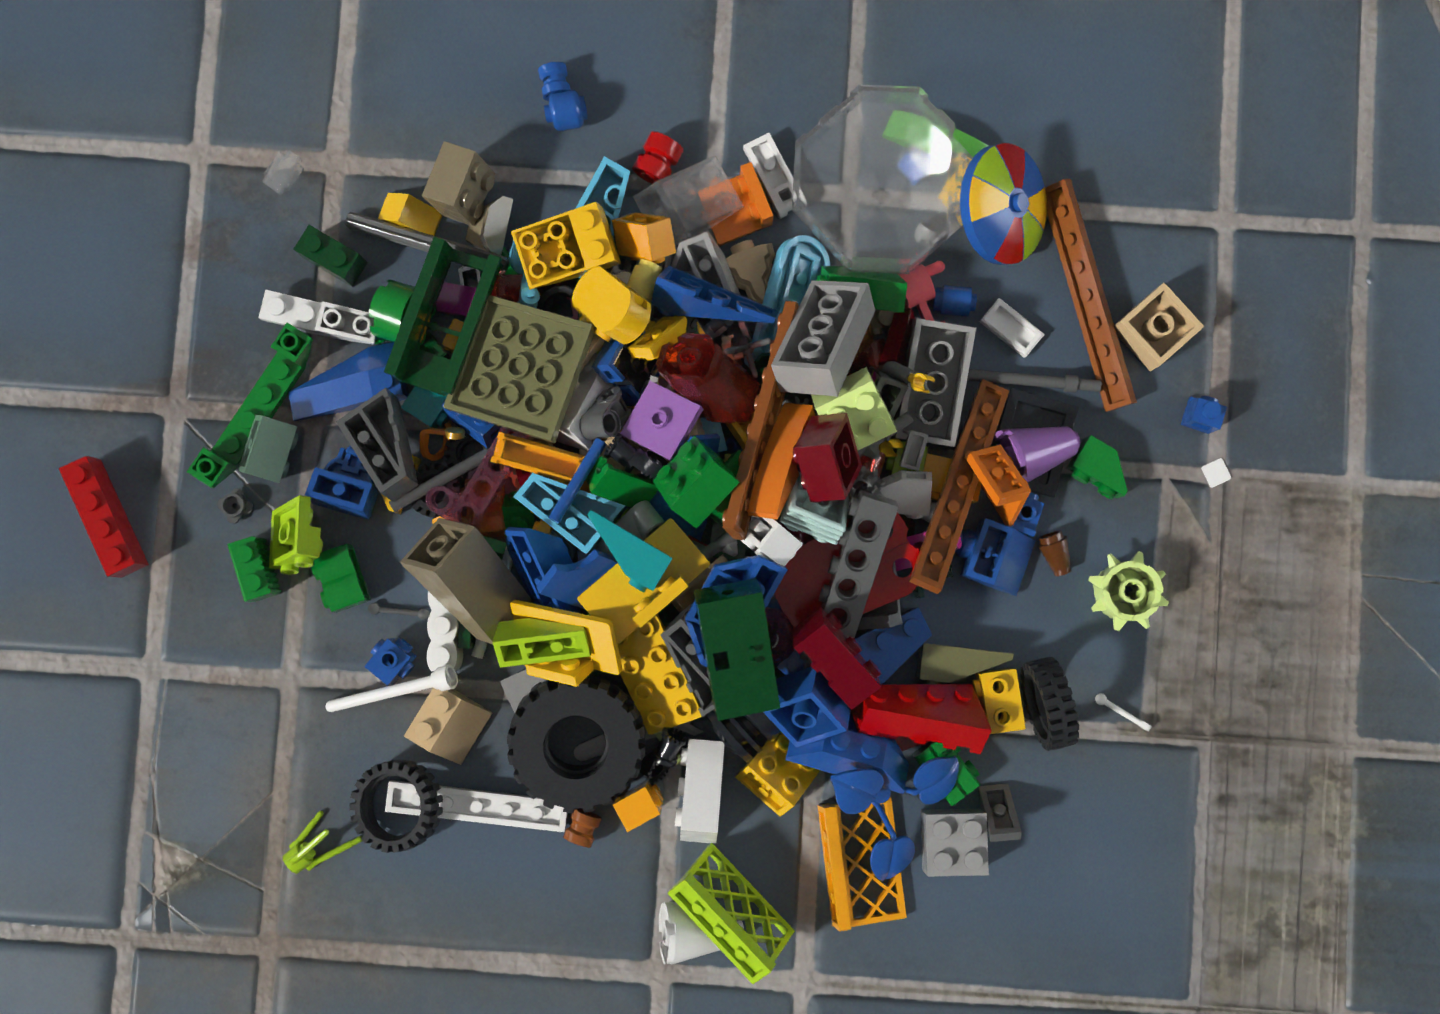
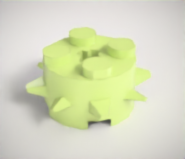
[1088,551,1169,631]

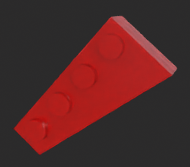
[851,684,992,754]

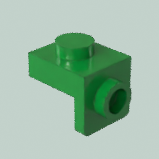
[502,490,536,529]

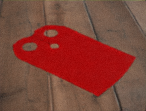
[774,512,920,627]

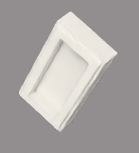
[979,298,1045,358]

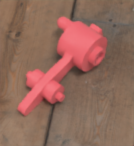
[898,261,951,324]

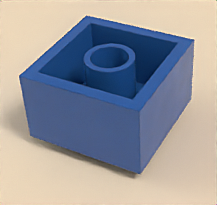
[763,667,851,747]

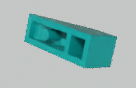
[587,510,673,592]

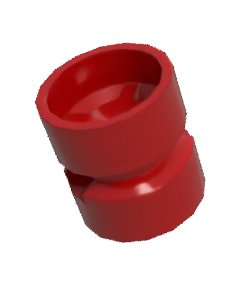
[632,131,684,187]

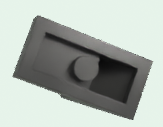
[978,784,1022,842]

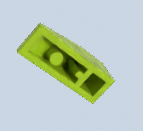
[492,618,591,668]

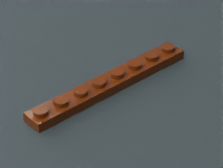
[1045,179,1137,412]
[722,301,799,540]
[909,379,1009,594]

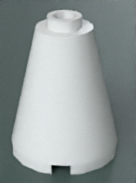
[659,901,744,965]

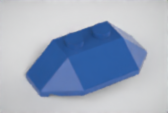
[505,527,581,613]
[685,555,788,667]
[785,714,909,794]

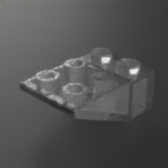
[633,155,744,249]

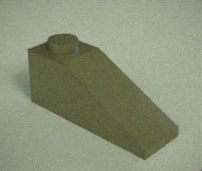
[916,643,1014,684]

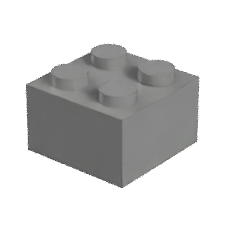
[921,808,989,877]

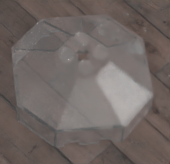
[792,84,973,274]

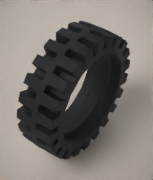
[1020,657,1079,751]
[350,760,443,853]

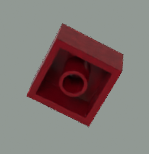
[793,413,862,502]

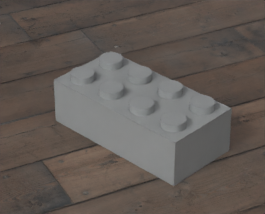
[771,280,875,396]
[893,318,976,447]

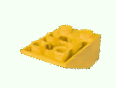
[511,202,621,290]

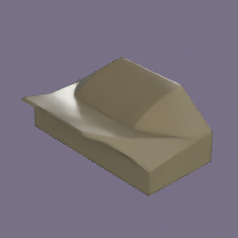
[465,196,513,255]

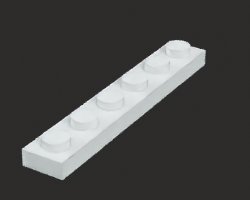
[385,780,568,832]

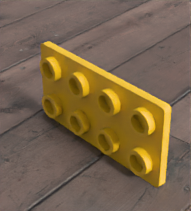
[577,518,710,644]
[510,600,623,687]
[617,613,702,735]

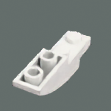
[258,289,376,345]

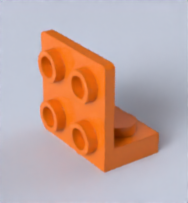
[698,162,774,246]
[967,444,1031,527]

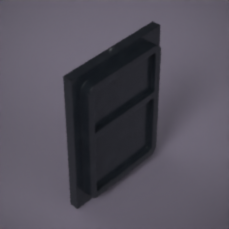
[994,388,1079,498]

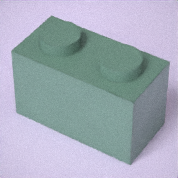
[238,415,298,483]

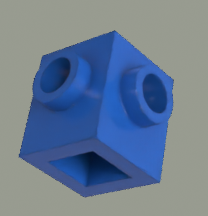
[364,637,417,686]

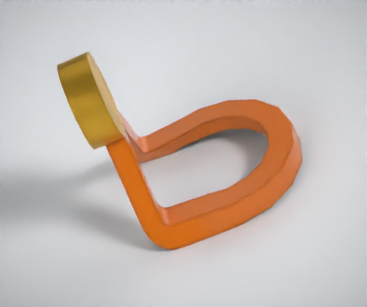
[420,423,465,461]

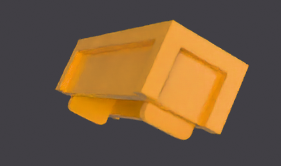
[490,432,585,483]

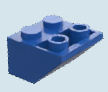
[960,518,1036,596]

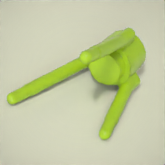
[282,811,363,874]

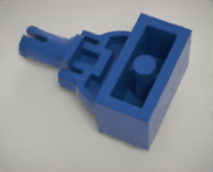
[305,446,379,520]

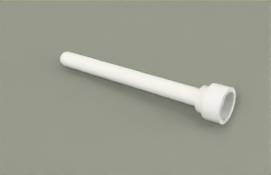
[325,665,458,712]

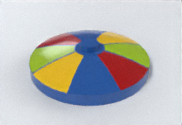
[960,143,1047,265]

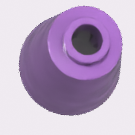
[992,427,1080,482]

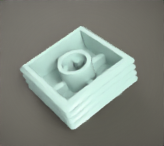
[780,471,850,545]

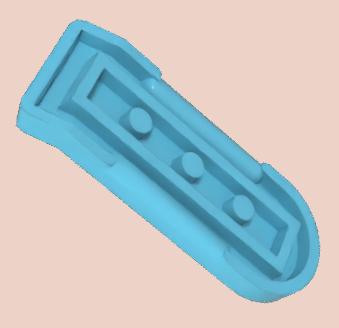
[744,235,830,367]

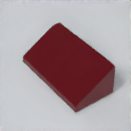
[880,308,915,365]

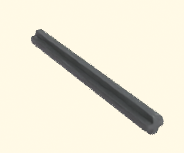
[345,212,509,274]

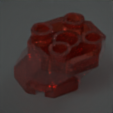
[656,333,761,423]

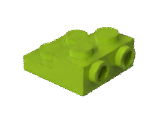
[269,495,323,575]

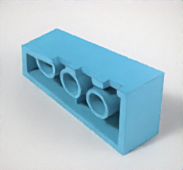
[573,156,630,282]

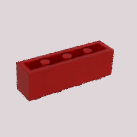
[58,456,149,578]

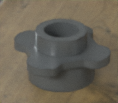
[217,488,253,524]

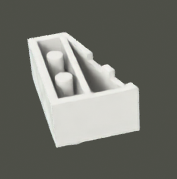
[675,739,725,844]

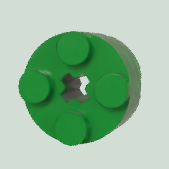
[369,280,436,345]

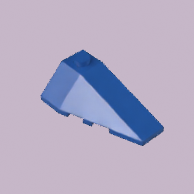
[288,342,409,421]

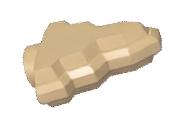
[726,240,775,304]

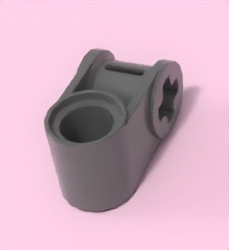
[579,386,633,440]

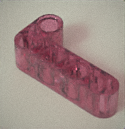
[426,427,529,527]

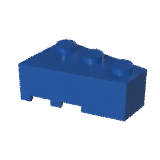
[854,607,932,685]

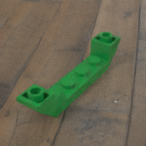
[187,322,313,488]

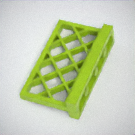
[668,843,795,984]

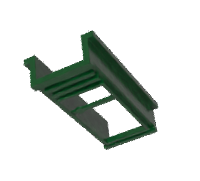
[384,237,503,397]

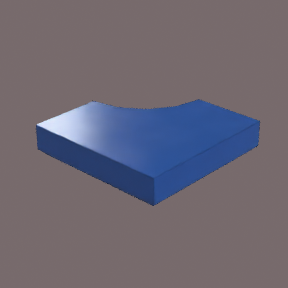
[536,549,618,609]

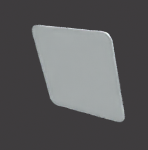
[1201,458,1231,488]

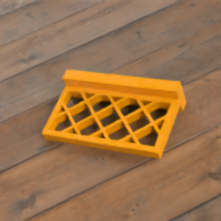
[817,797,907,931]

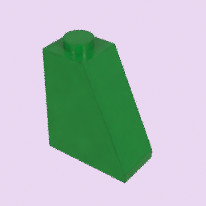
[816,266,907,312]

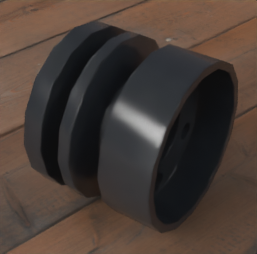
[706,710,782,763]

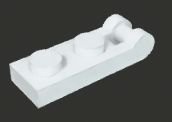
[743,133,806,219]

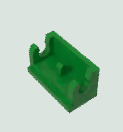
[586,456,658,508]

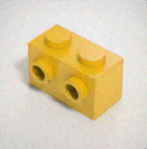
[972,668,1026,734]

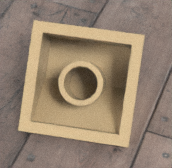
[404,687,493,765]

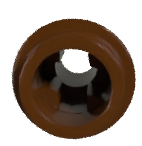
[1038,530,1072,576]

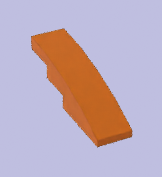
[747,402,815,520]

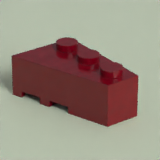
[792,607,882,710]

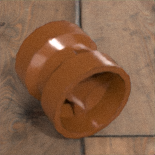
[563,808,602,848]

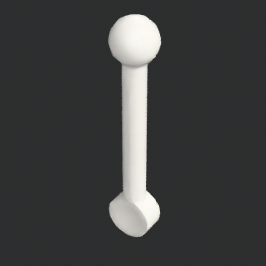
[1095,693,1152,732]

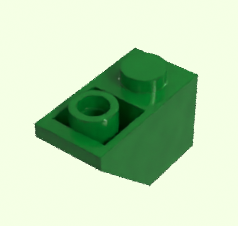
[1066,435,1128,499]

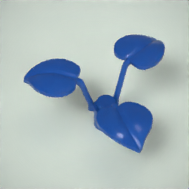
[830,756,959,881]

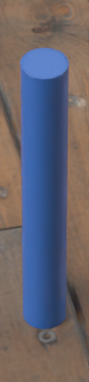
[548,438,607,524]

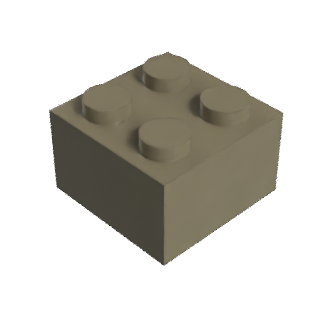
[422,141,495,226]

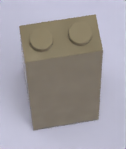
[400,518,532,644]

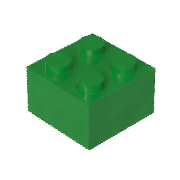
[653,436,740,529]

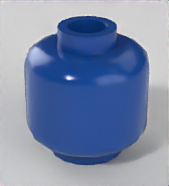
[544,90,588,132]

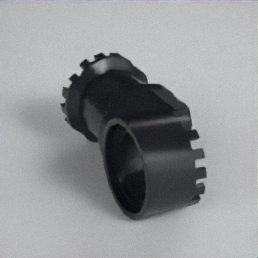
[604,433,668,480]
[640,727,687,783]

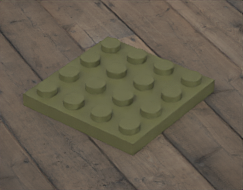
[443,295,596,443]

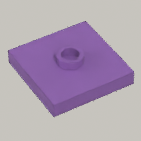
[620,381,704,461]

